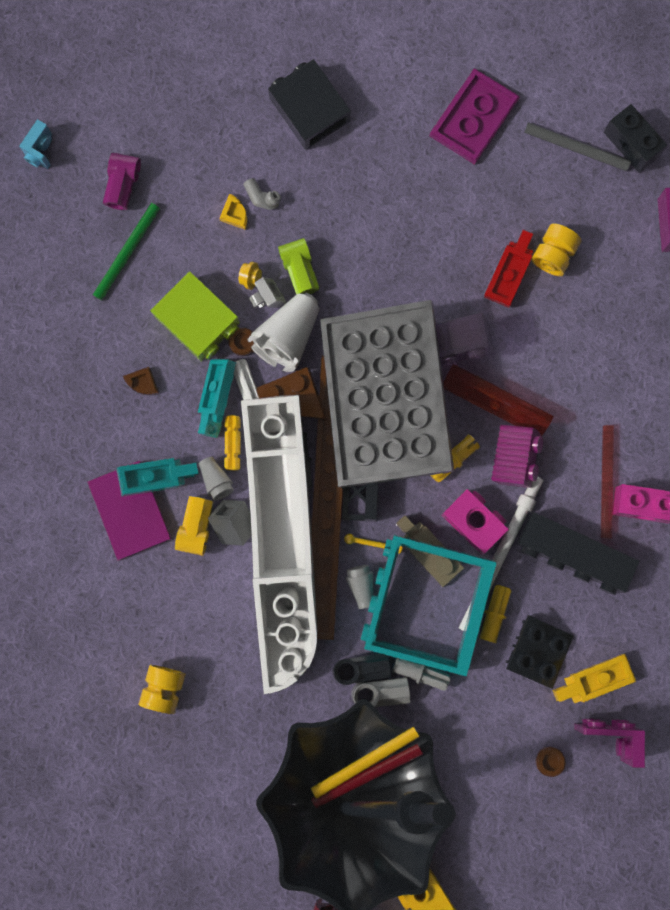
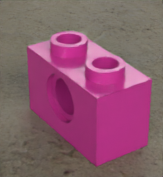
[612,484,670,524]
[441,489,509,555]

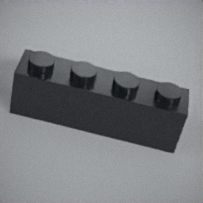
[516,512,640,596]

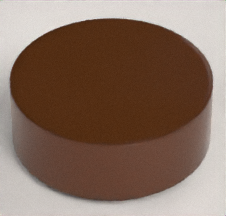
[229,328,254,357]
[535,746,566,777]

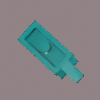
[198,359,236,438]
[116,458,198,497]

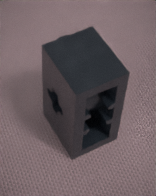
[604,104,667,173]

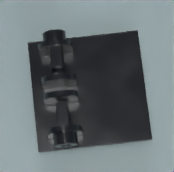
[505,615,573,689]

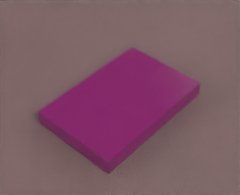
[429,68,520,165]
[87,461,172,561]

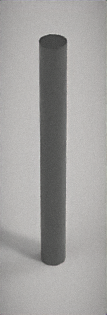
[524,122,631,171]

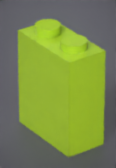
[150,271,240,361]

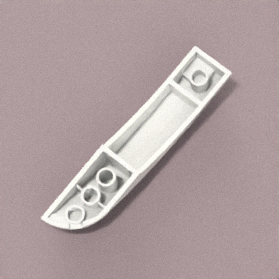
[241,395,317,694]

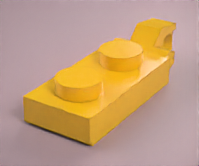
[552,654,636,703]

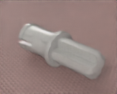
[392,658,451,691]

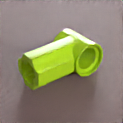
[278,238,319,295]

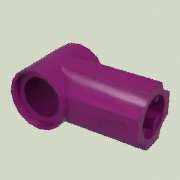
[103,152,141,210]

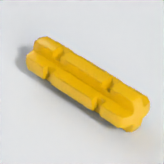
[224,415,241,471]

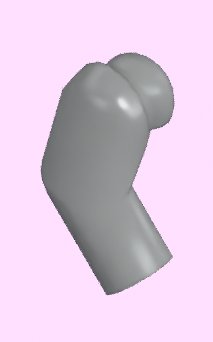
[243,178,281,210]

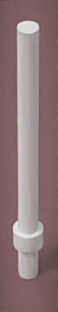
[459,477,544,631]

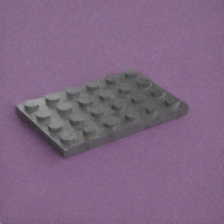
[320,300,454,488]

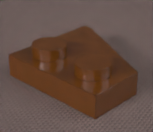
[256,367,327,420]

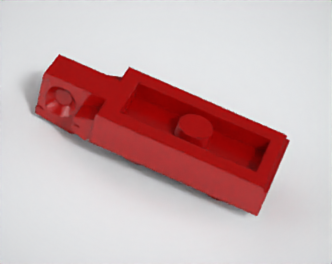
[484,230,533,308]

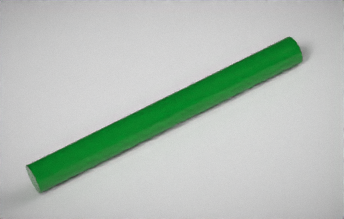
[93,203,160,301]

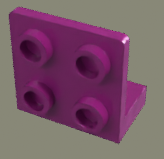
[574,718,645,768]

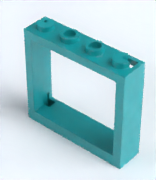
[360,534,496,677]

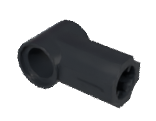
[332,653,391,685]

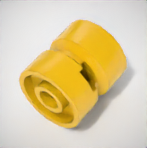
[531,224,582,276]
[138,664,186,714]

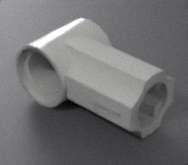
[351,677,410,707]

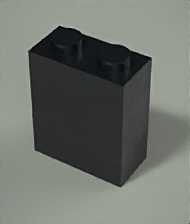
[268,59,351,150]

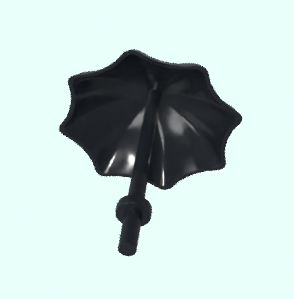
[256,699,456,910]

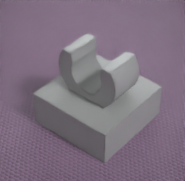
[249,277,286,308]

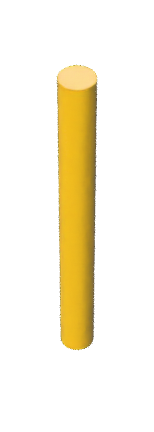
[311,727,419,799]

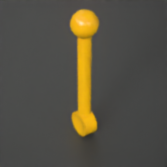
[344,533,403,554]

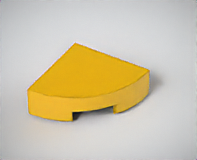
[219,194,248,230]

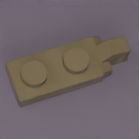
[396,515,464,588]

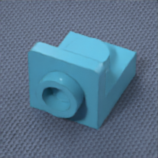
[19,119,52,169]

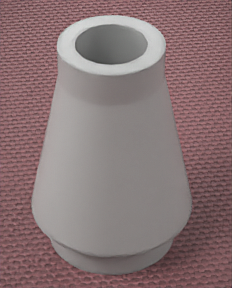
[198,457,234,501]
[345,565,374,609]

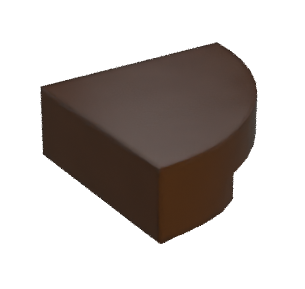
[123,367,159,395]

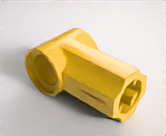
[175,496,214,556]

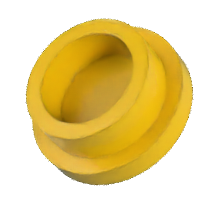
[238,262,262,290]

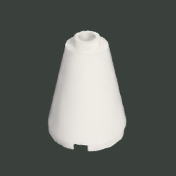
[248,293,320,372]

